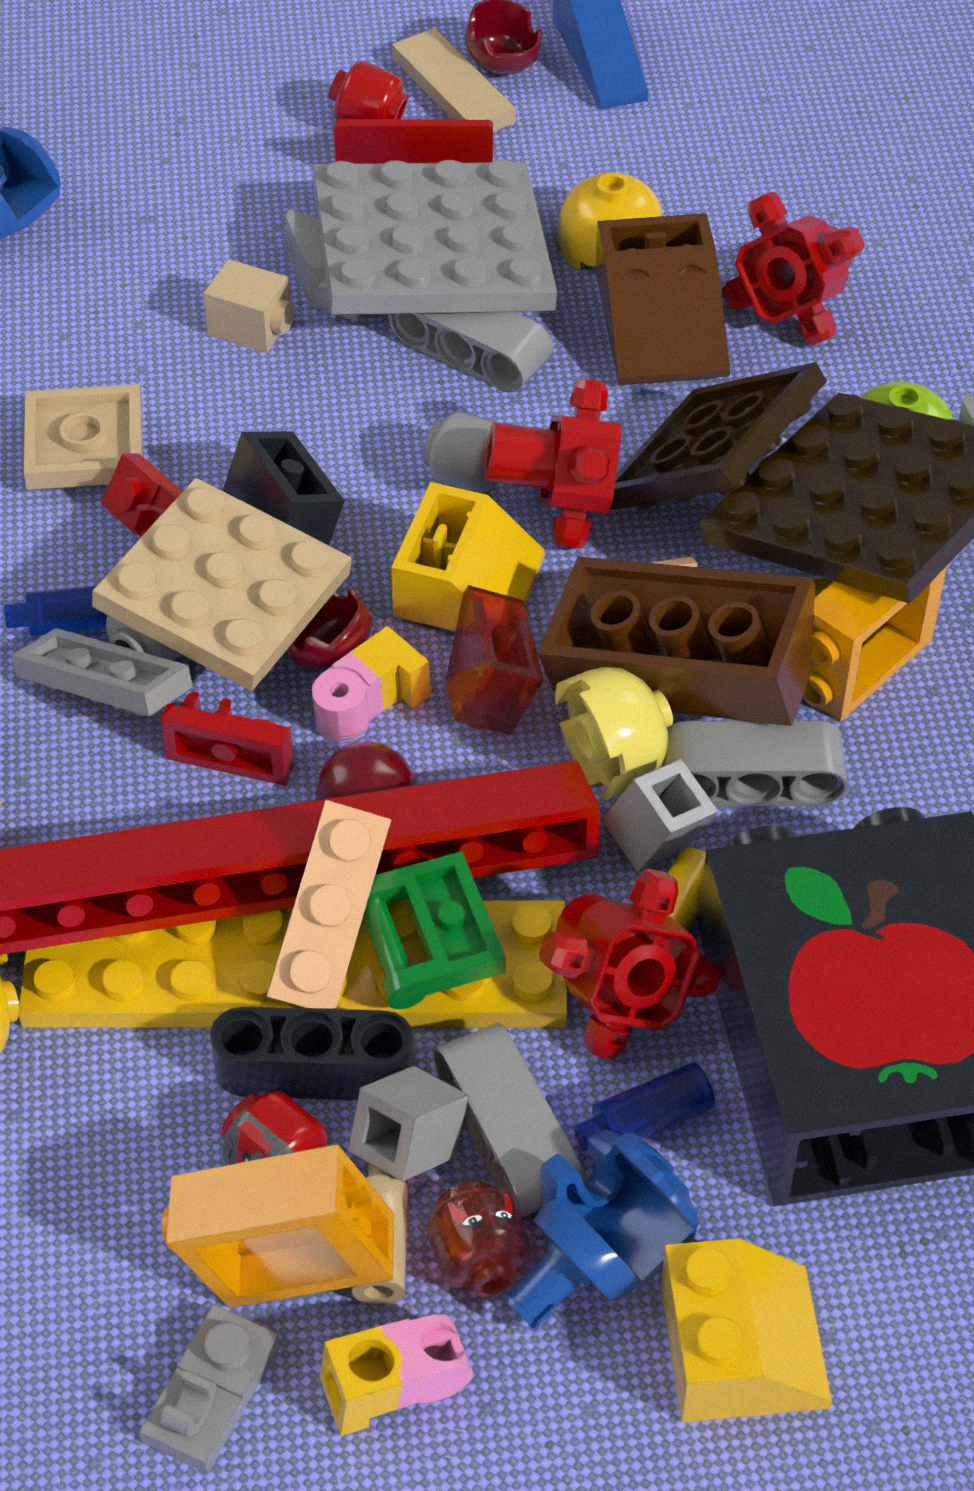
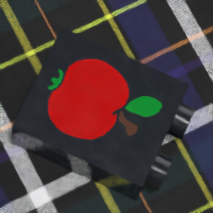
[697,807,974,1207]

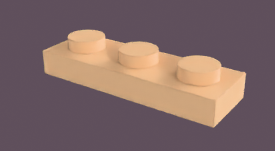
[266,800,391,1009]

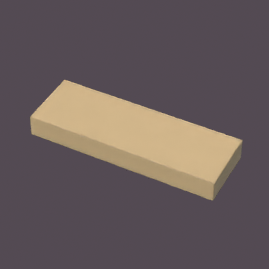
[392,27,516,132]

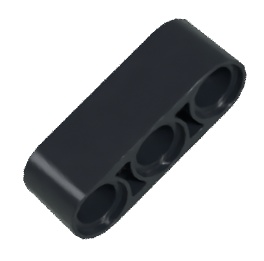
[210,1007,414,1100]

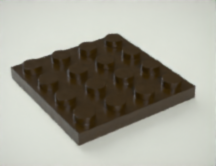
[700,392,974,604]

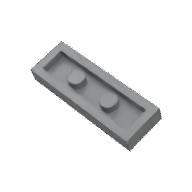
[11,628,193,717]

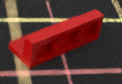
[334,119,493,164]

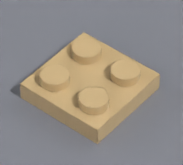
[24,384,143,490]

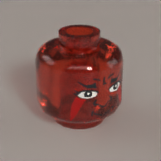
[427,1181,531,1297]

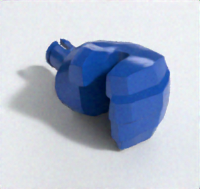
[0,126,61,238]
[502,1130,698,1331]

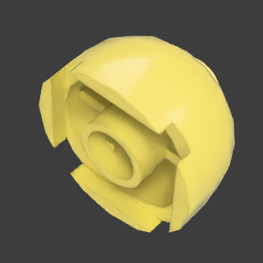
[555,667,673,800]

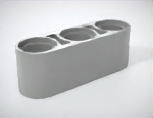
[388,311,554,392]
[660,720,848,807]
[433,1022,585,1219]

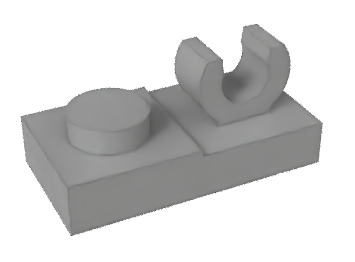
[139,1304,280,1474]

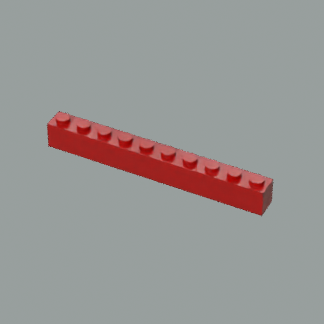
[0,760,600,955]

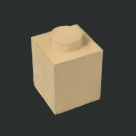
[203,259,295,353]

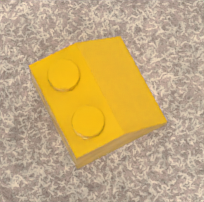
[660,1238,832,1423]

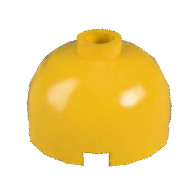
[557,172,664,270]

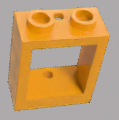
[802,566,947,722]
[161,1144,394,1308]

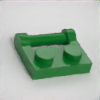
[363,851,506,1010]

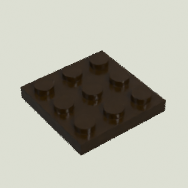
[610,362,827,510]

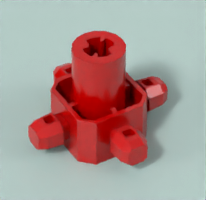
[722,191,864,346]
[484,379,621,549]
[539,869,721,1060]

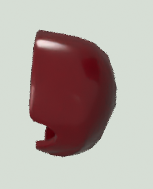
[465,0,542,75]
[285,588,373,670]
[315,741,417,801]

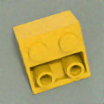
[391,482,545,644]

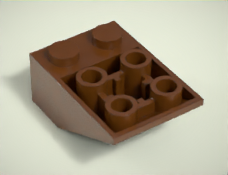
[595,213,730,385]

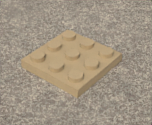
[92,478,352,691]

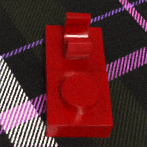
[101,453,183,537]
[160,691,294,786]

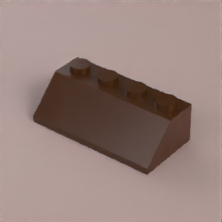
[537,557,815,726]

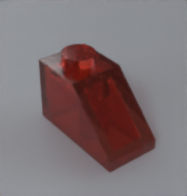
[446,585,544,735]

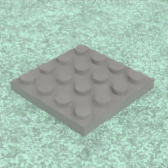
[313,160,557,315]

